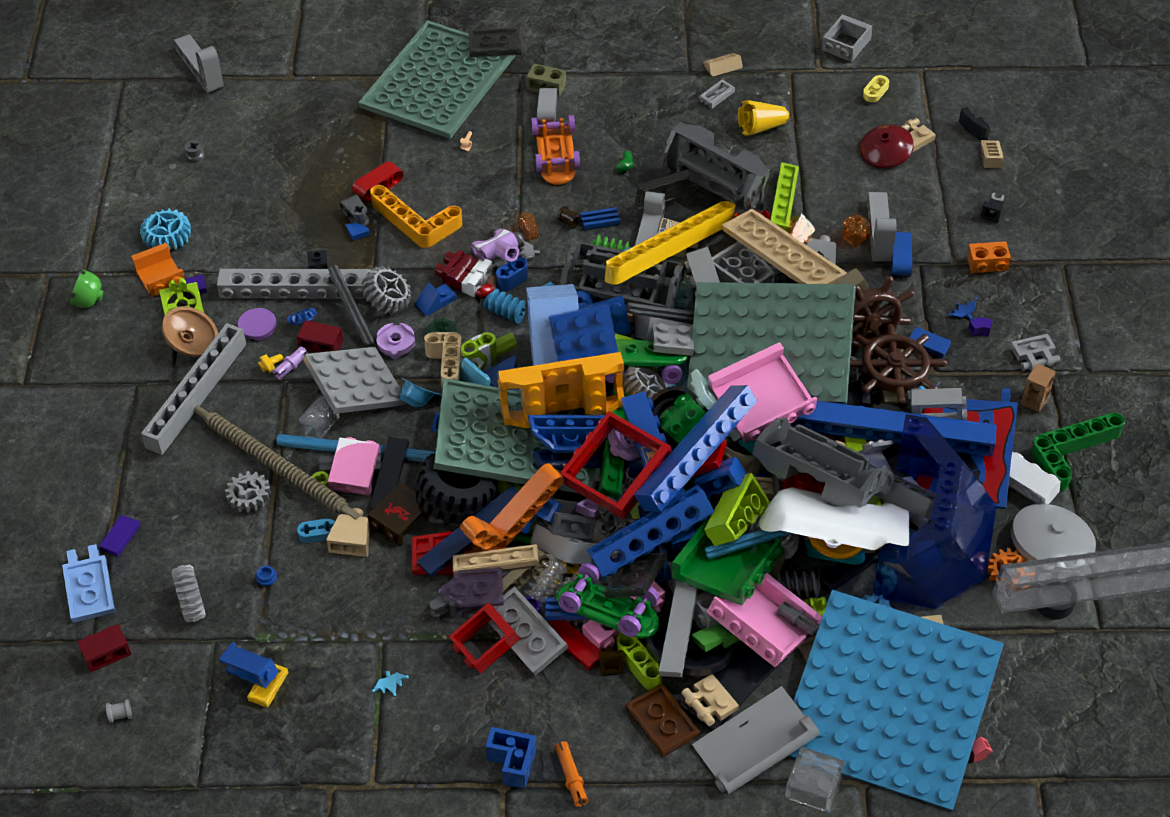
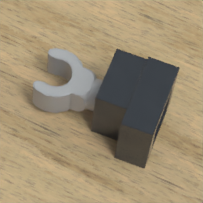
[980,193,1004,223]

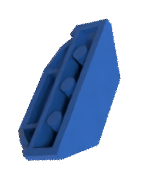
[528,415,607,453]

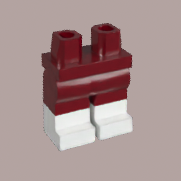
[435,250,493,298]

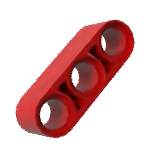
[352,161,404,202]

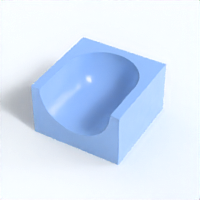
[526,284,579,366]

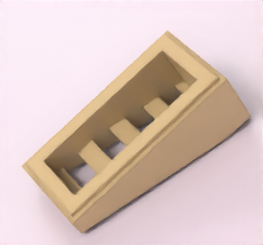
[981,140,1003,168]

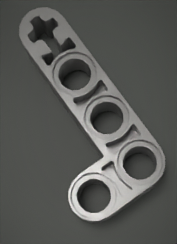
[635,191,665,246]

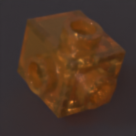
[842,213,870,247]

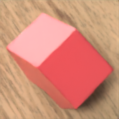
[970,736,993,763]

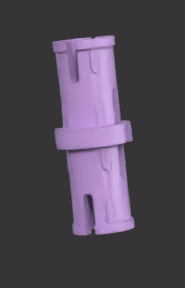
[272,346,308,380]

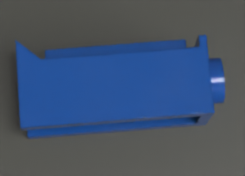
[219,641,279,689]

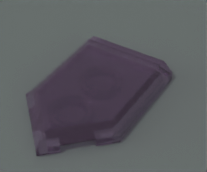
[438,568,504,608]

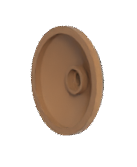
[161,307,218,357]

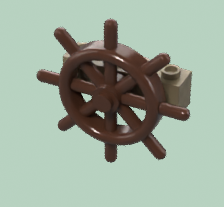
[836,268,914,356]
[850,324,947,412]

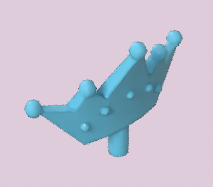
[372,671,409,696]

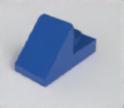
[414,283,457,317]

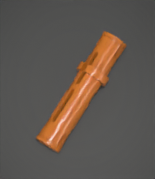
[554,742,589,807]

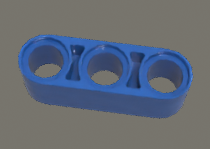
[891,232,912,277]

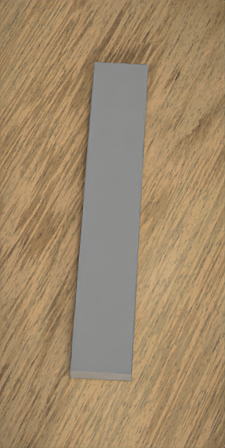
[659,580,698,677]

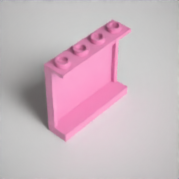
[708,342,817,443]
[706,573,822,667]

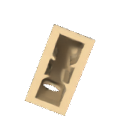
[326,508,370,557]

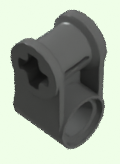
[339,195,369,226]

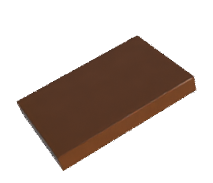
[625,683,700,757]

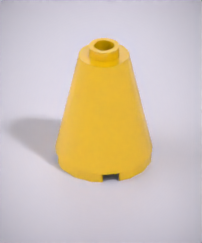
[738,100,789,136]

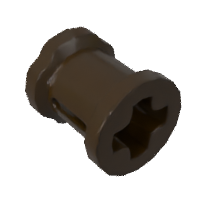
[557,206,581,228]

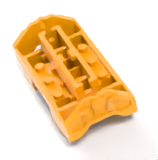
[497,352,624,429]

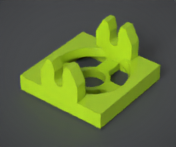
[159,278,204,315]

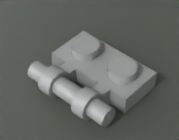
[1010,334,1061,371]

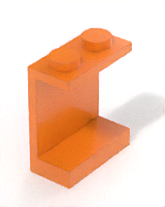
[131,243,185,297]

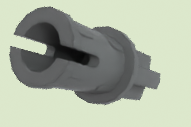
[777,602,819,635]

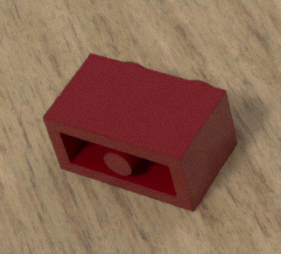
[297,320,343,353]
[77,624,132,673]

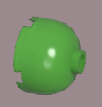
[69,269,104,309]

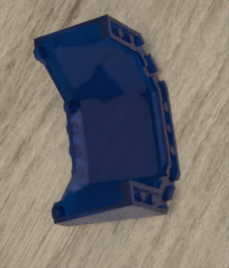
[872,414,997,609]

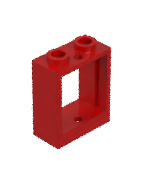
[449,602,520,674]

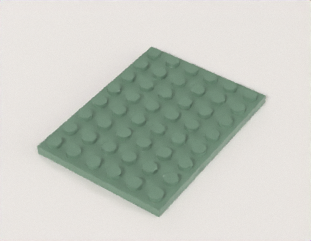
[359,20,517,139]
[687,282,856,404]
[433,378,600,493]

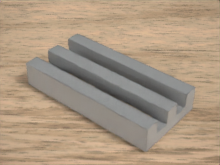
[699,80,735,109]

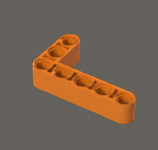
[460,463,564,551]

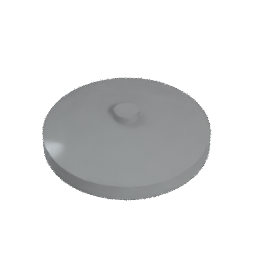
[1011,504,1096,573]

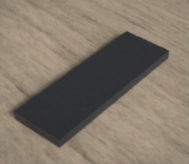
[680,640,778,732]

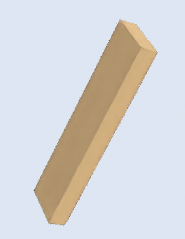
[453,544,539,576]

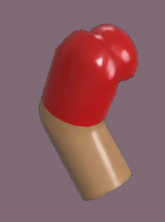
[477,276,496,298]

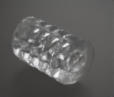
[524,554,568,602]

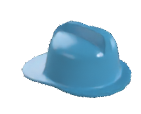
[400,377,442,407]

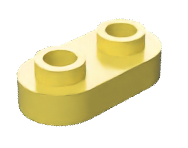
[863,75,889,102]

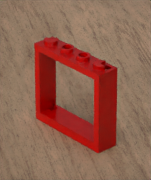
[560,411,672,520]

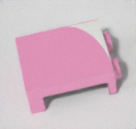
[328,437,381,496]

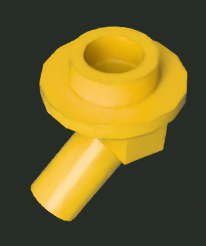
[258,354,283,374]

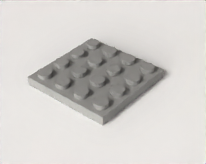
[303,347,406,414]

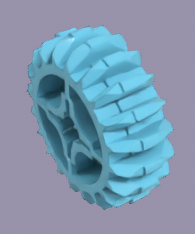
[140,208,191,250]

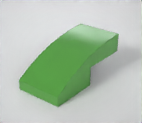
[692,625,740,652]

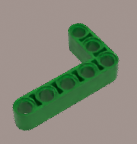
[1031,413,1125,492]

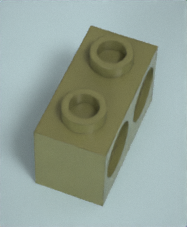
[526,64,566,97]

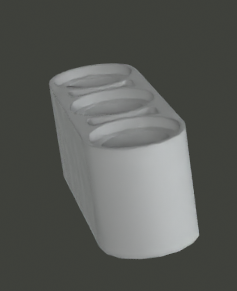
[537,88,557,123]

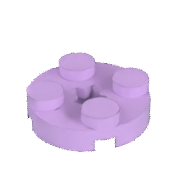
[376,323,416,359]
[608,429,640,461]

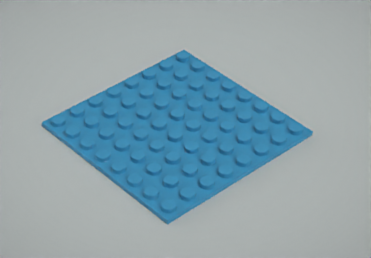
[788,590,1004,811]

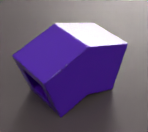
[968,317,993,337]

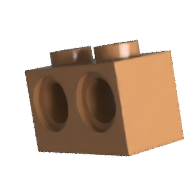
[1021,363,1056,412]

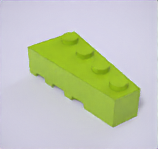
[704,473,770,546]

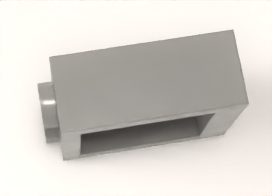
[822,14,872,62]
[912,388,967,420]

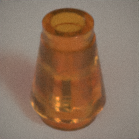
[517,212,539,240]

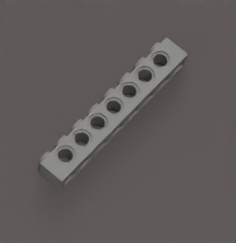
[217,269,371,299]

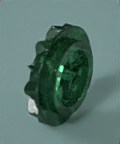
[426,319,457,334]

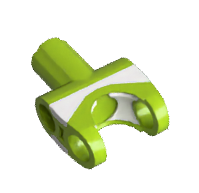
[461,332,518,372]

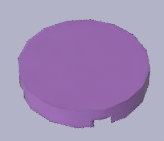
[238,308,277,341]

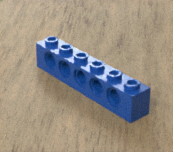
[586,485,714,577]

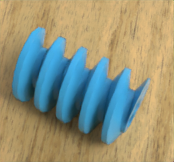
[483,289,526,324]

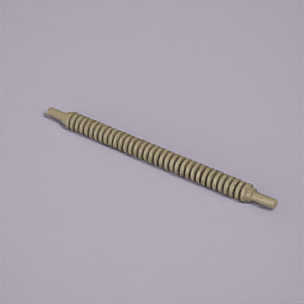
[194,405,361,520]

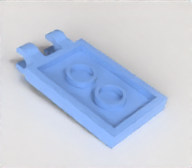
[62,544,115,623]

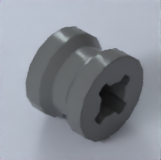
[184,140,204,162]

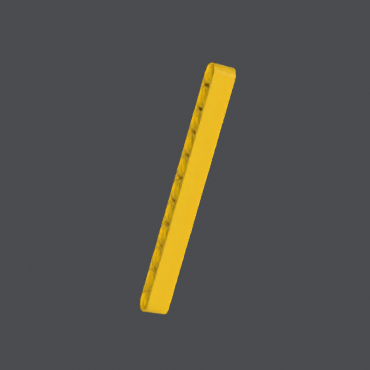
[604,201,736,285]

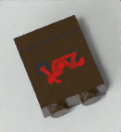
[368,482,432,546]

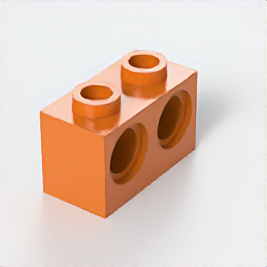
[967,241,1011,273]

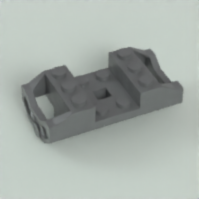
[662,122,770,213]
[560,241,686,309]
[752,417,894,508]

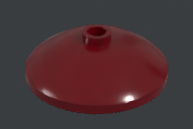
[860,124,914,168]

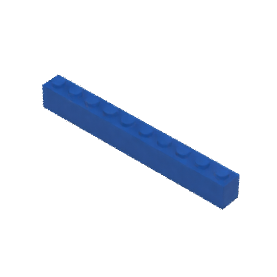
[790,401,997,457]

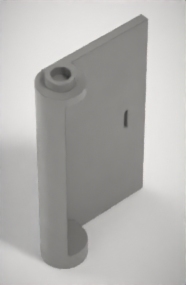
[692,686,820,795]

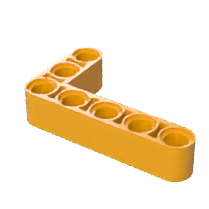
[370,185,463,248]

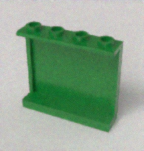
[672,513,783,606]

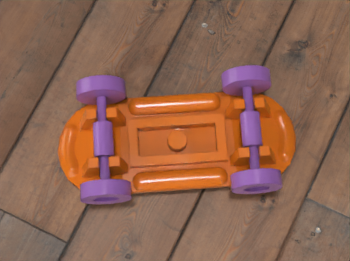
[531,115,580,185]

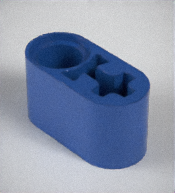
[496,257,528,291]

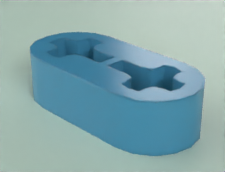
[297,519,335,543]

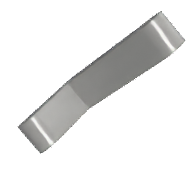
[173,34,224,93]
[867,192,896,262]

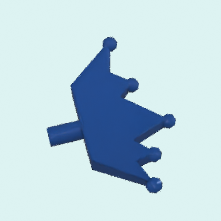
[948,297,977,320]

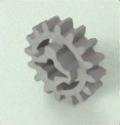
[225,471,271,513]

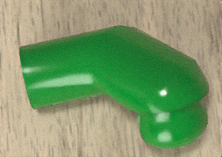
[616,151,634,173]

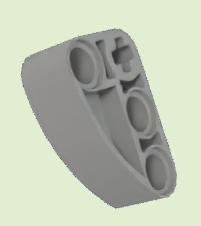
[530,522,597,564]

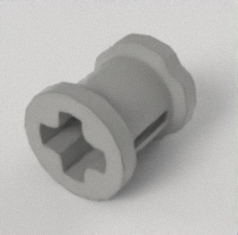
[106,699,132,723]

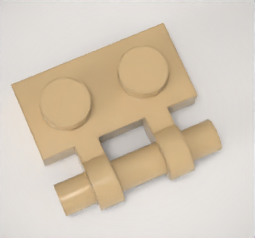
[901,118,936,152]
[681,674,739,726]

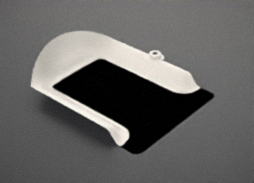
[759,487,909,550]

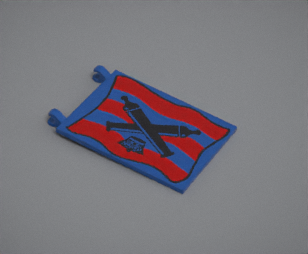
[908,384,1018,509]

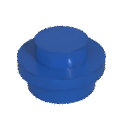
[255,566,277,586]

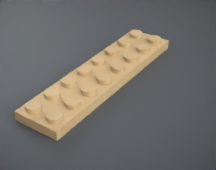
[722,209,847,284]

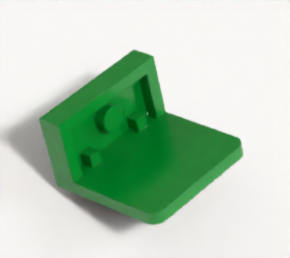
[659,393,706,444]

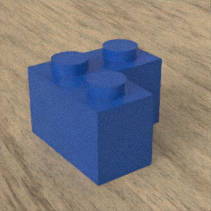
[486,727,537,789]

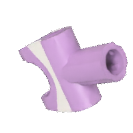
[471,229,519,262]

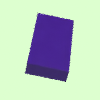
[99,515,141,557]

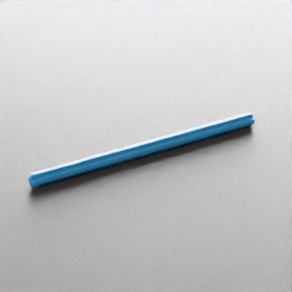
[276,434,435,462]

